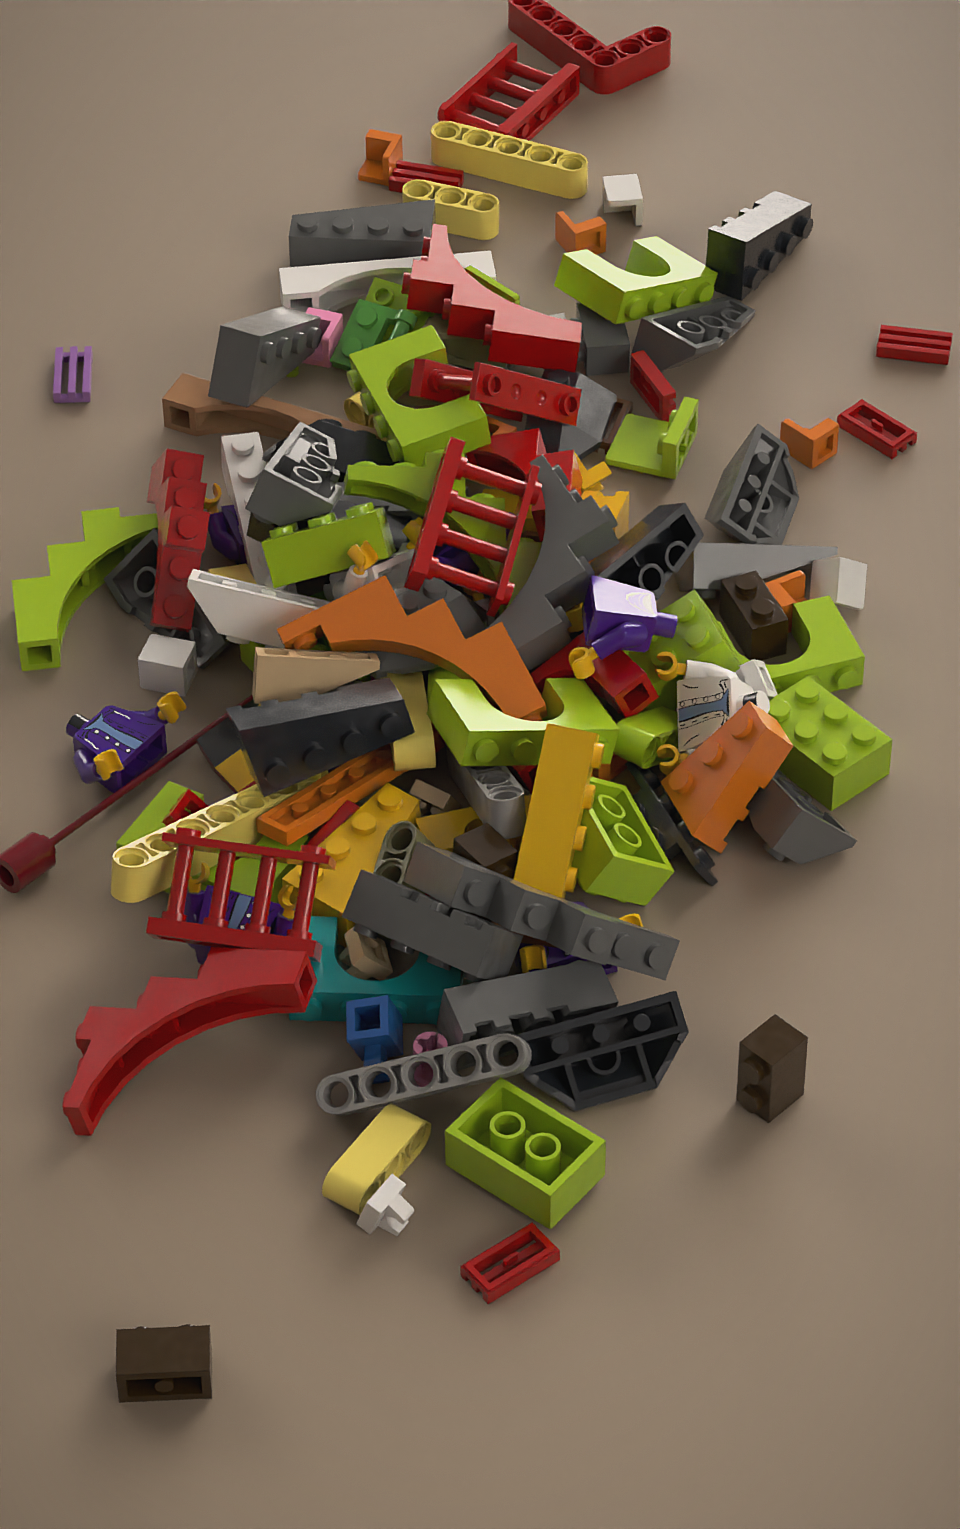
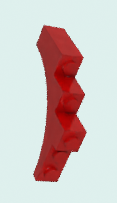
[401,224,582,372]
[147,448,210,632]
[62,947,317,1136]

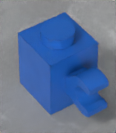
[346,995,403,1084]

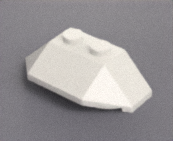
[187,569,330,649]

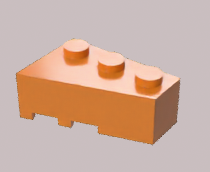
[661,701,794,854]

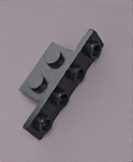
[625,761,718,886]

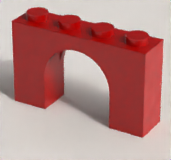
[506,632,659,795]

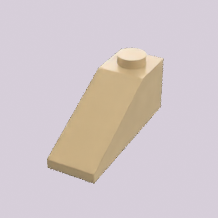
[252,647,380,704]

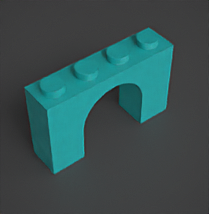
[289,916,463,1025]

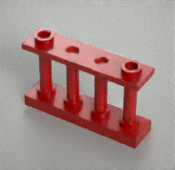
[437,42,580,141]
[409,358,582,426]
[404,437,542,617]
[146,827,336,963]

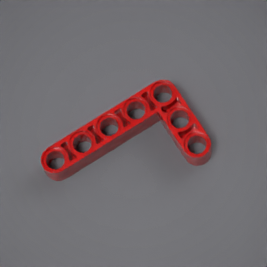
[508,0,671,95]

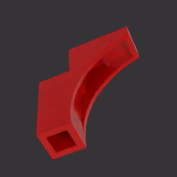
[466,428,583,542]

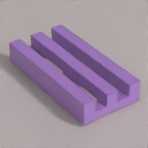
[53,346,93,403]

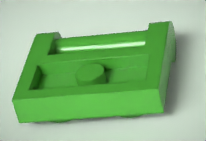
[330,299,418,371]

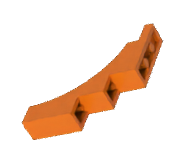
[277,575,548,721]

